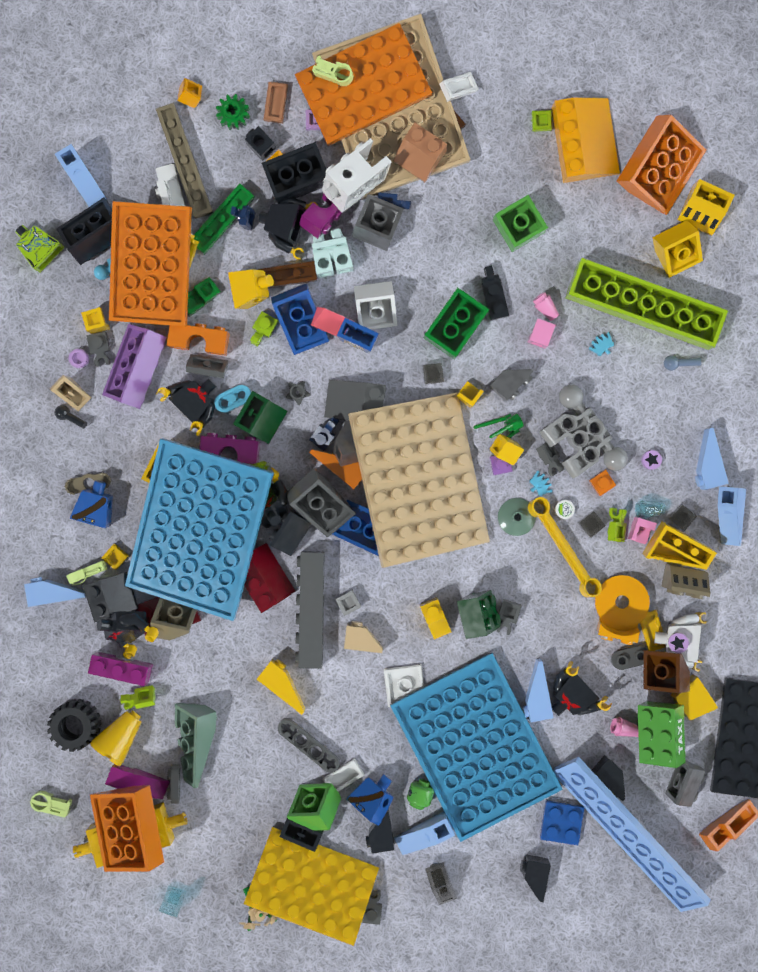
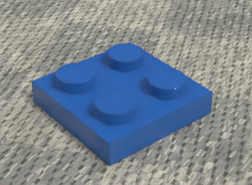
[540,800,584,846]

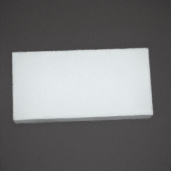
[439,72,479,102]
[322,758,365,792]

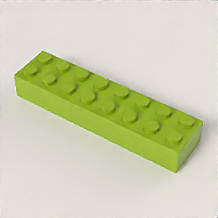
[565,258,728,350]

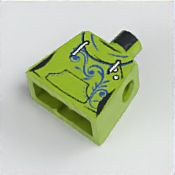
[15,225,65,273]

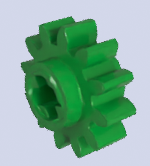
[216,94,250,130]

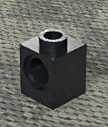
[245,126,276,161]

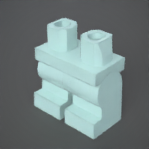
[312,228,354,278]

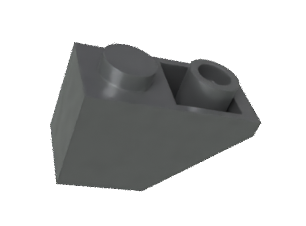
[489,369,533,401]
[334,420,358,466]

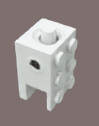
[322,138,392,213]

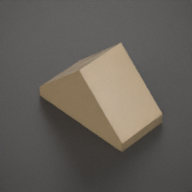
[50,375,91,411]

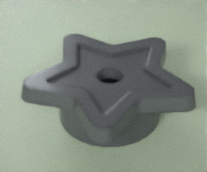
[286,381,310,405]

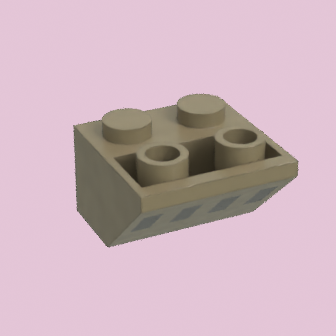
[661,564,711,599]

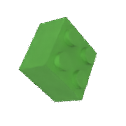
[493,195,548,252]

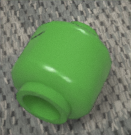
[407,779,434,810]

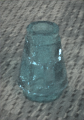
[635,500,666,519]

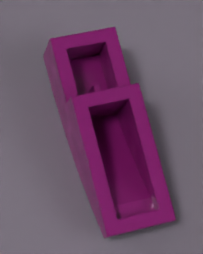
[105,764,170,799]

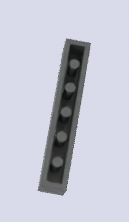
[295,551,325,669]

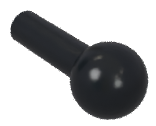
[54,405,87,429]

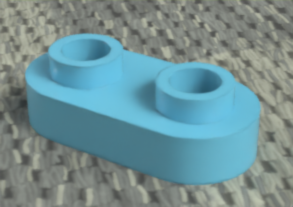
[214,385,251,413]

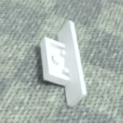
[155,164,194,235]

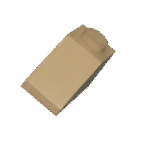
[344,621,383,653]

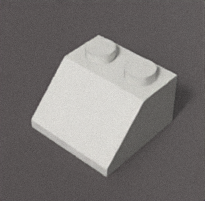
[354,281,397,329]

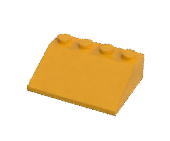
[551,97,620,183]

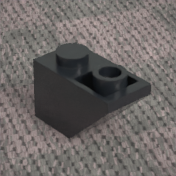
[591,755,625,801]

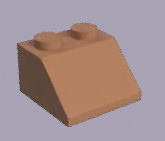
[393,122,447,183]

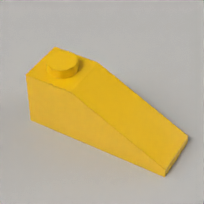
[256,658,306,715]

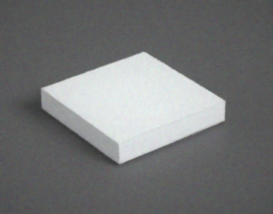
[384,664,424,707]

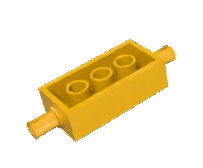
[73,802,187,868]

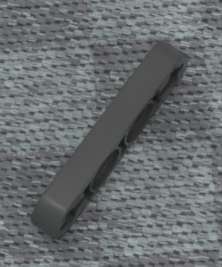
[278,718,340,773]

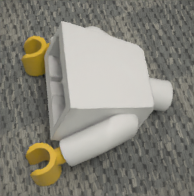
[654,612,707,672]

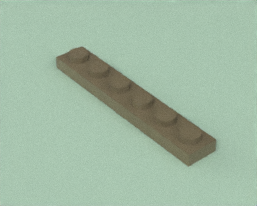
[156,102,213,219]

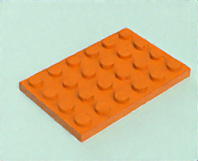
[295,23,432,146]
[109,201,192,326]

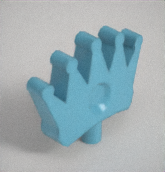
[589,332,614,356]
[529,471,552,496]

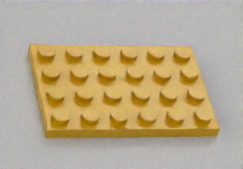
[244,827,379,946]

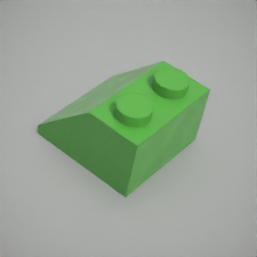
[287,783,342,831]

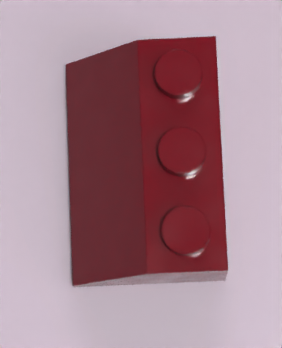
[244,543,296,613]

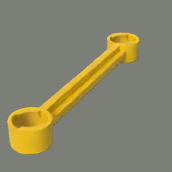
[528,497,602,598]

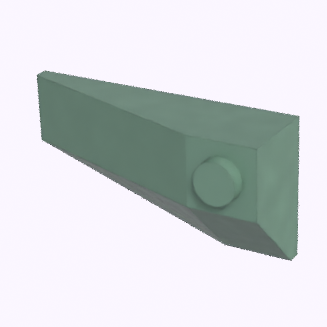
[175,703,217,788]

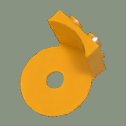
[595,575,650,645]

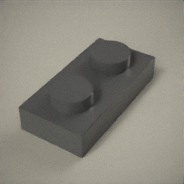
[186,354,228,378]

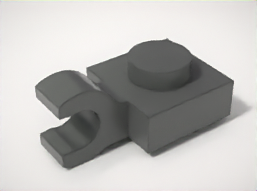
[536,442,565,476]

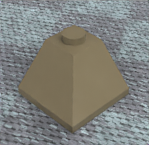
[150,598,197,641]

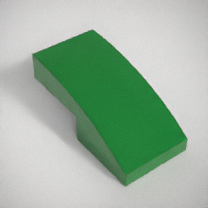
[187,277,221,317]

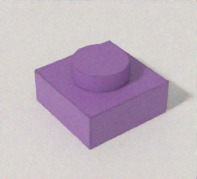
[490,456,513,475]

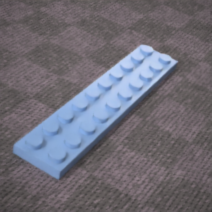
[553,757,711,912]

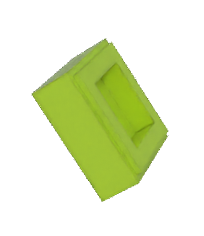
[532,110,552,132]

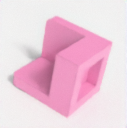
[527,319,556,349]
[628,517,657,544]

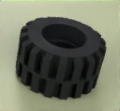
[47,699,101,752]

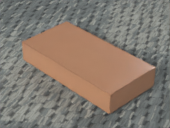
[264,82,288,124]

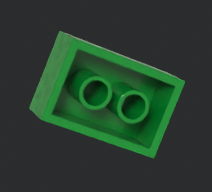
[423,287,490,360]

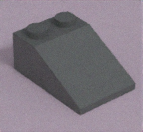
[324,379,386,420]
[287,468,356,538]

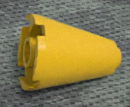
[90,710,142,766]

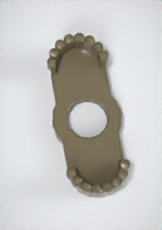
[64,473,111,495]

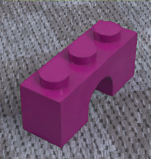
[299,193,342,239]
[200,433,260,465]
[88,651,153,686]

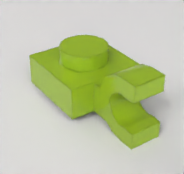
[250,311,279,347]
[607,508,627,542]
[120,685,155,710]

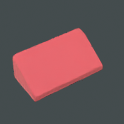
[311,307,354,337]

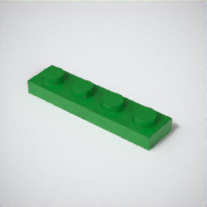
[194,183,255,255]

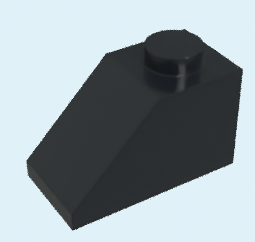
[365,808,394,854]
[520,854,551,903]

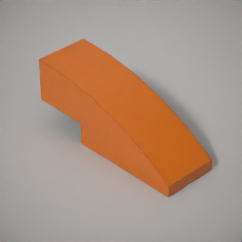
[699,799,758,852]

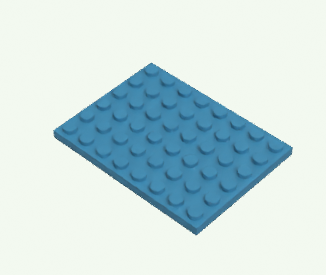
[125,438,274,621]
[390,652,563,842]

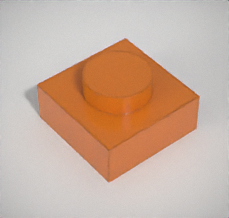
[589,470,616,496]

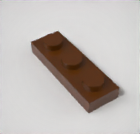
[257,261,317,288]

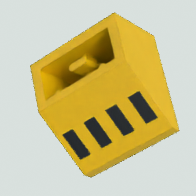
[677,179,735,236]

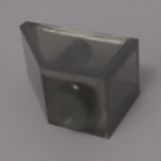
[425,862,457,905]

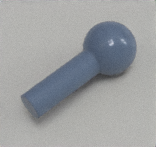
[664,355,701,371]

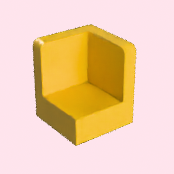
[81,307,110,334]
[456,381,484,408]
[490,434,524,465]

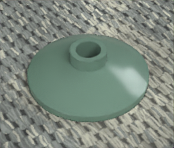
[498,498,536,536]

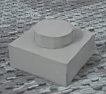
[335,590,361,616]

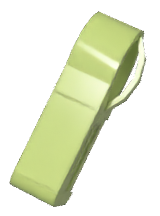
[312,56,354,86]
[66,561,108,585]
[30,791,72,817]

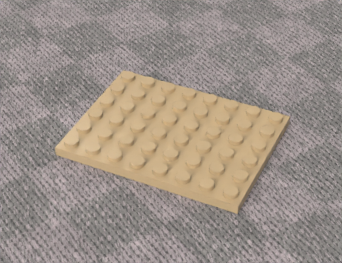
[312,14,471,200]
[348,392,490,568]

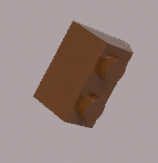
[643,650,690,693]

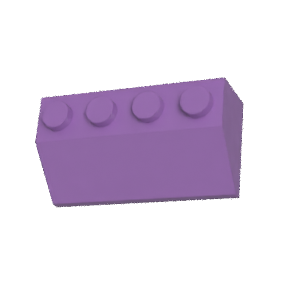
[102,324,167,409]

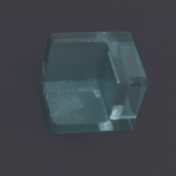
[159,885,187,918]

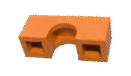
[167,322,230,356]

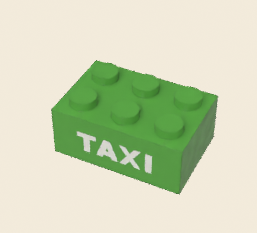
[638,701,685,768]

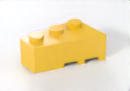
[642,521,717,570]

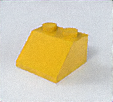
[652,220,703,278]

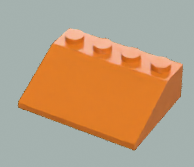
[617,115,706,215]
[90,785,164,872]

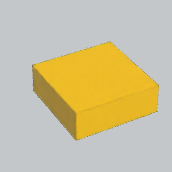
[102,543,129,570]

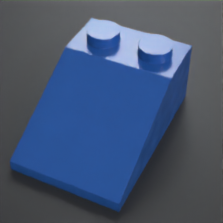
[271,283,329,355]
[332,500,379,556]

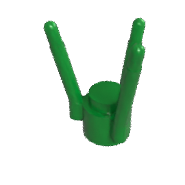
[473,413,524,439]

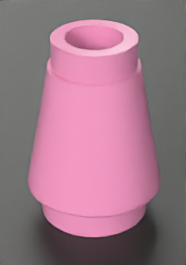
[533,292,559,321]
[610,717,639,737]

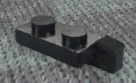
[481,265,509,321]

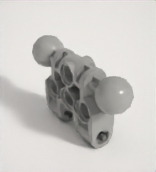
[539,385,628,479]

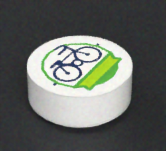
[555,500,575,519]

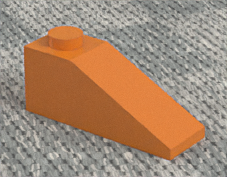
[309,450,362,489]

